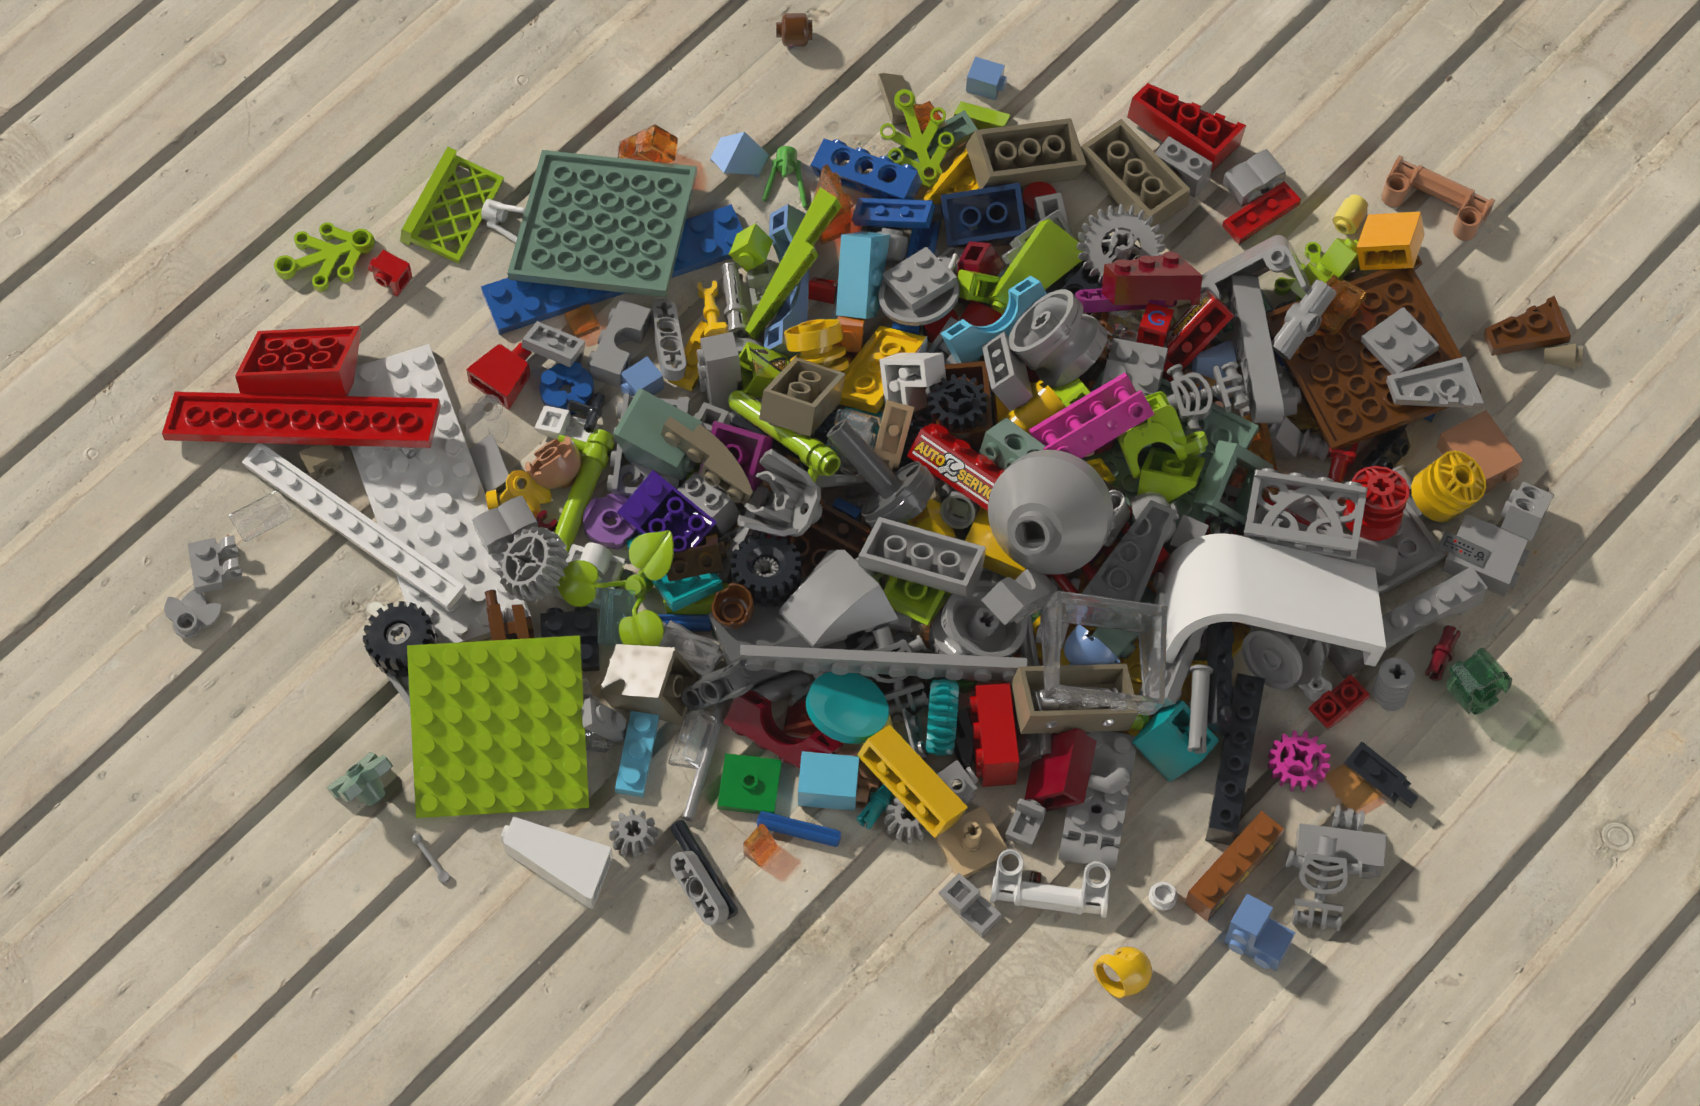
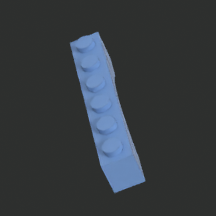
[764,204,809,363]

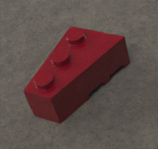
[1102,252,1203,305]

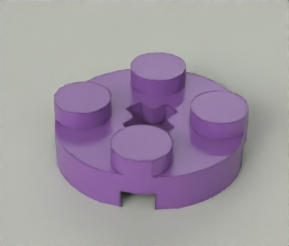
[583,494,636,550]

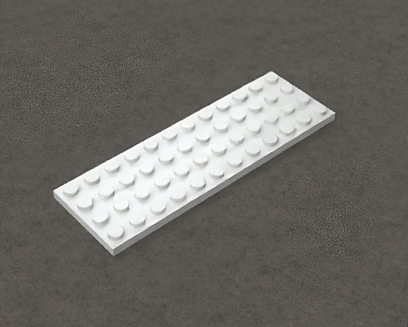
[348,344,531,644]

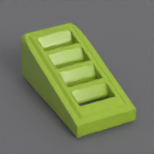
[957,270,1001,304]

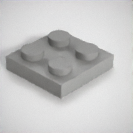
[882,247,958,312]
[1361,307,1439,375]

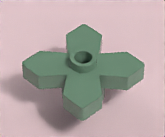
[327,752,393,807]

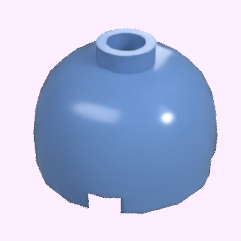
[1064,624,1121,665]

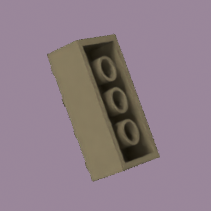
[966,118,1086,189]
[1081,119,1190,227]

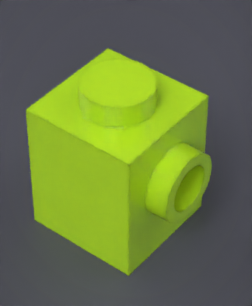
[729,223,773,272]

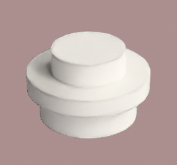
[1148,882,1178,911]

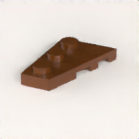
[1484,295,1571,356]

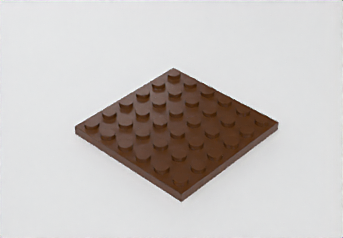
[1265,268,1481,453]

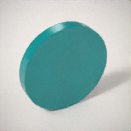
[806,672,889,744]

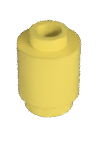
[1333,195,1368,234]

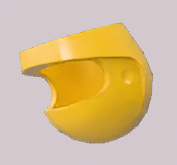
[1093,946,1152,998]

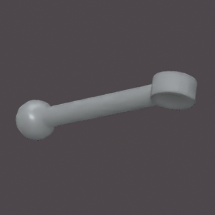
[411,833,450,884]

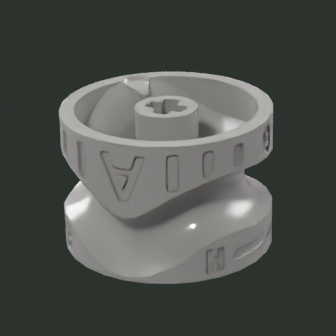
[1009,289,1107,388]
[929,581,1027,681]

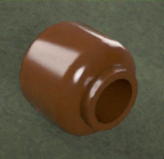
[776,13,812,47]

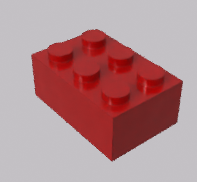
[968,683,1019,787]

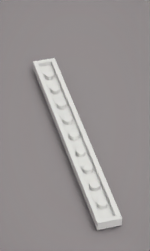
[242,443,467,610]

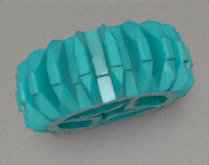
[926,679,959,756]

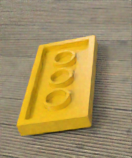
[839,326,926,414]

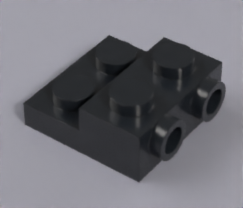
[540,606,600,672]

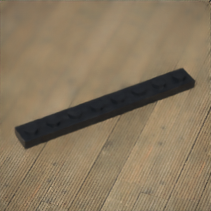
[1207,519,1236,735]

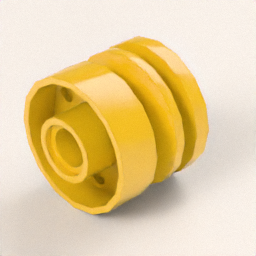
[784,319,849,372]
[1411,450,1486,523]

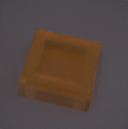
[564,304,600,338]

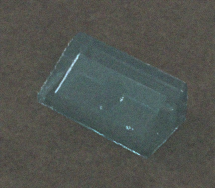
[598,588,635,646]

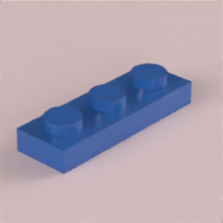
[852,198,935,229]

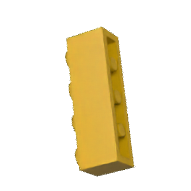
[857,724,968,838]

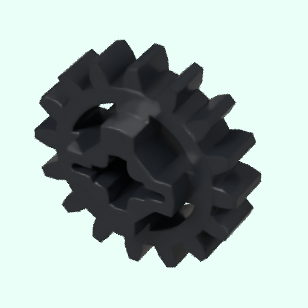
[928,374,988,431]

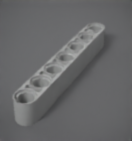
[1227,275,1284,423]

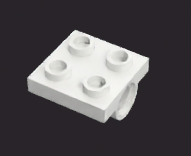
[554,543,625,612]

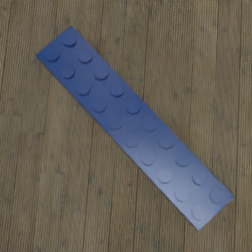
[481,204,743,335]

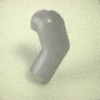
[1087,768,1130,794]

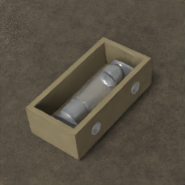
[1010,664,1139,734]

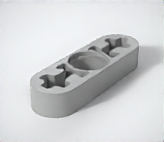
[670,851,729,925]

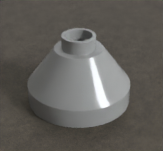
[988,450,1113,575]

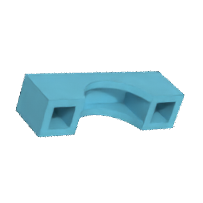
[940,276,1047,363]

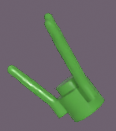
[762,146,808,209]

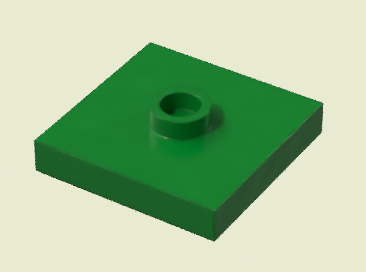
[717,753,782,814]

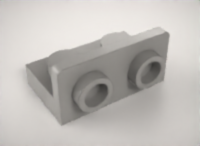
[522,321,585,367]

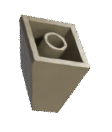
[599,644,699,725]

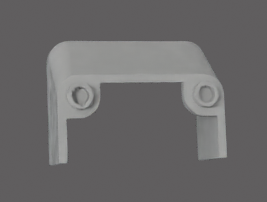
[1201,235,1311,345]

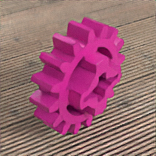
[1267,730,1330,792]

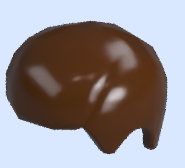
[711,583,755,629]

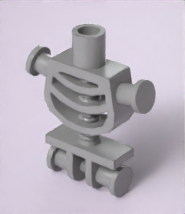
[1167,362,1250,434]
[867,626,929,716]
[1286,835,1362,932]

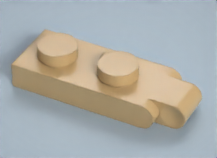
[874,400,914,470]

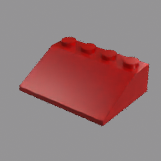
[235,326,361,396]

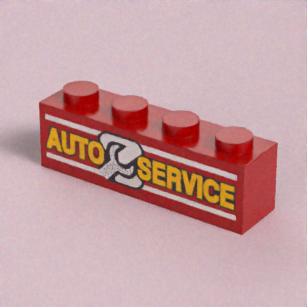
[1162,289,1234,382]
[907,423,1005,511]

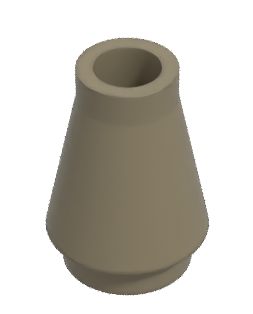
[1544,343,1583,370]

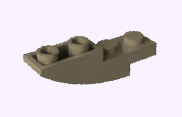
[661,416,753,505]

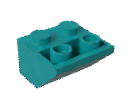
[1132,700,1219,782]

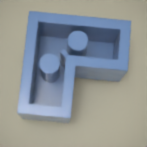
[1224,894,1296,971]

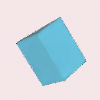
[798,751,859,811]

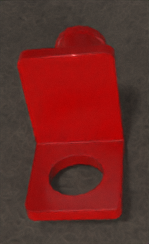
[1327,443,1359,483]

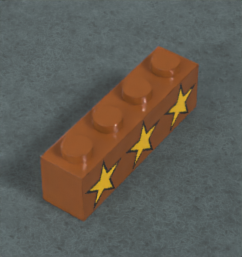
[1185,811,1284,922]

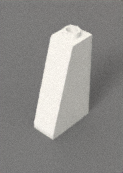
[501,817,613,909]

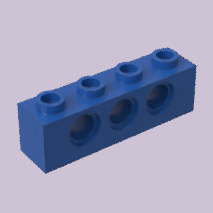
[810,138,922,200]

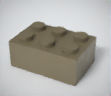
[759,357,846,436]

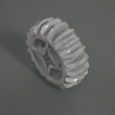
[497,526,569,602]

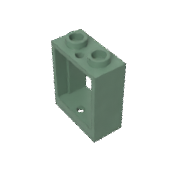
[1194,440,1274,528]

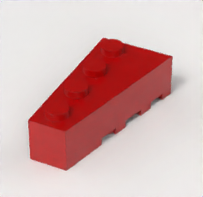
[1127,83,1246,173]

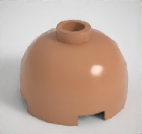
[525,436,581,489]

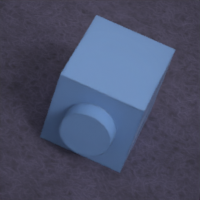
[966,57,1007,100]
[620,356,664,396]

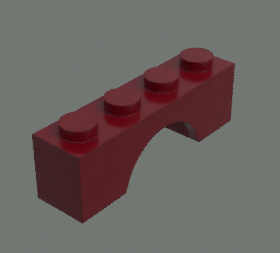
[724,689,843,768]

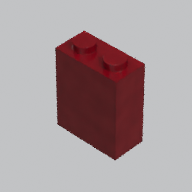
[1024,728,1097,812]

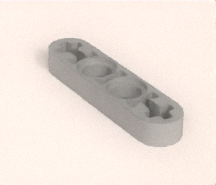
[651,298,686,381]

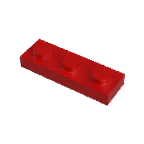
[1222,181,1301,245]

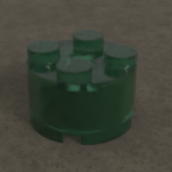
[1445,648,1512,715]

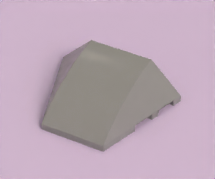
[779,550,899,648]

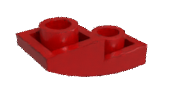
[1308,674,1370,730]

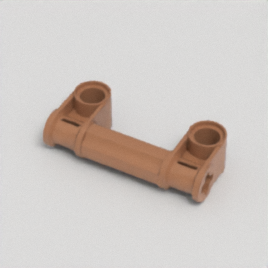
[1381,155,1495,241]

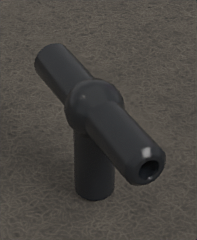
[567,393,605,433]

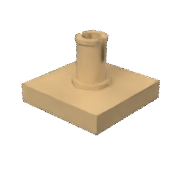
[935,806,1010,878]

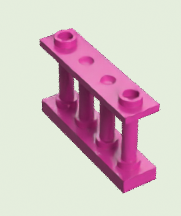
[1029,372,1155,459]

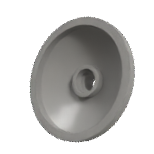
[879,266,960,326]

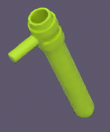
[728,390,840,483]
[554,429,614,553]

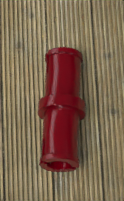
[1425,625,1461,681]

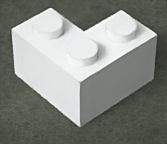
[879,353,946,412]

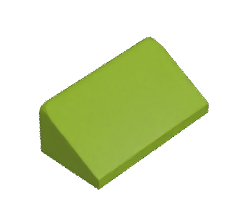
[954,101,1011,130]

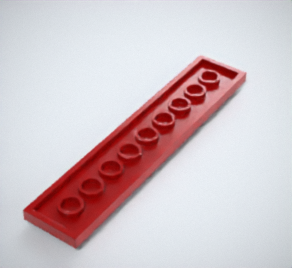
[162,391,441,448]

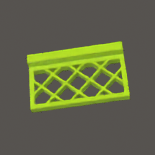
[400,146,504,264]

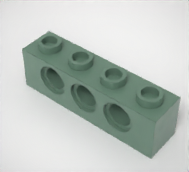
[980,418,1046,470]

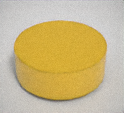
[486,489,500,510]

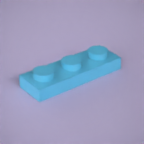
[615,711,659,797]

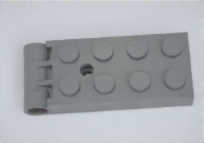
[1058,731,1136,870]

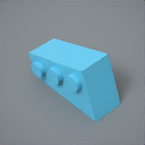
[836,231,891,319]

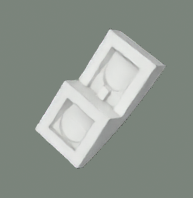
[535,405,599,442]

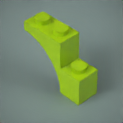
[1290,238,1360,299]

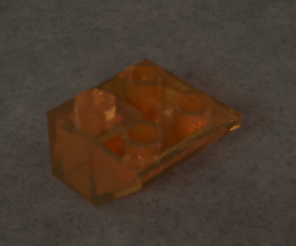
[814,164,853,245]

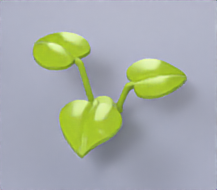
[556,530,674,647]

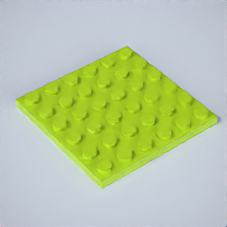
[407,636,590,818]

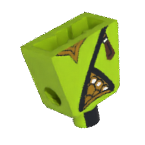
[739,341,789,398]

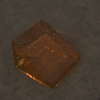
[743,824,777,866]

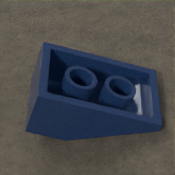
[941,183,1027,248]

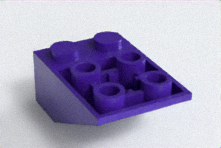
[617,470,717,552]

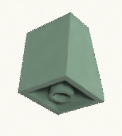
[613,388,706,481]

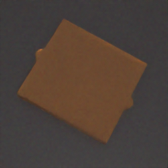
[1325,765,1382,812]

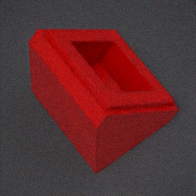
[808,277,838,304]

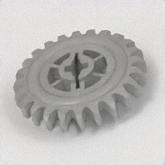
[1077,204,1166,284]

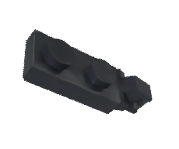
[1343,741,1419,809]

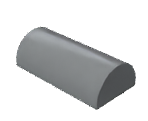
[859,517,986,598]

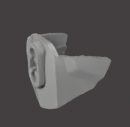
[737,449,822,537]

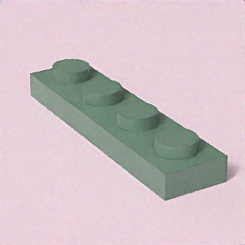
[884,110,978,183]

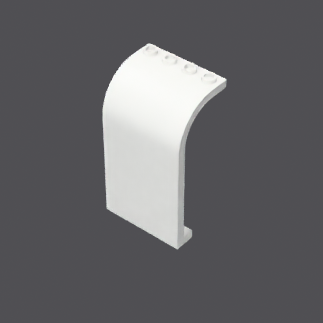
[1153,534,1386,667]

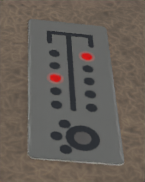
[1438,531,1490,567]

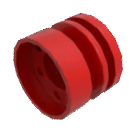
[1343,466,1409,541]

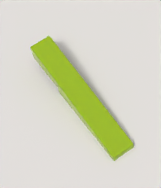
[745,187,842,340]

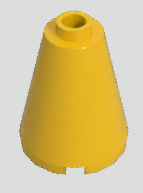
[1006,380,1066,437]

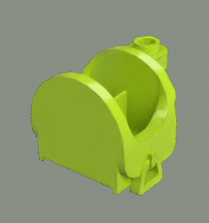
[1117,391,1209,479]

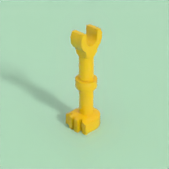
[697,281,729,337]

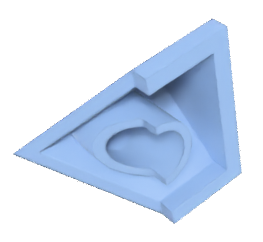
[710,132,769,178]
[1191,340,1236,403]

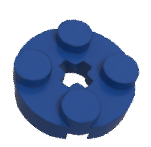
[539,361,594,415]

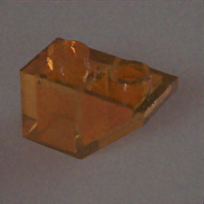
[617,124,678,163]

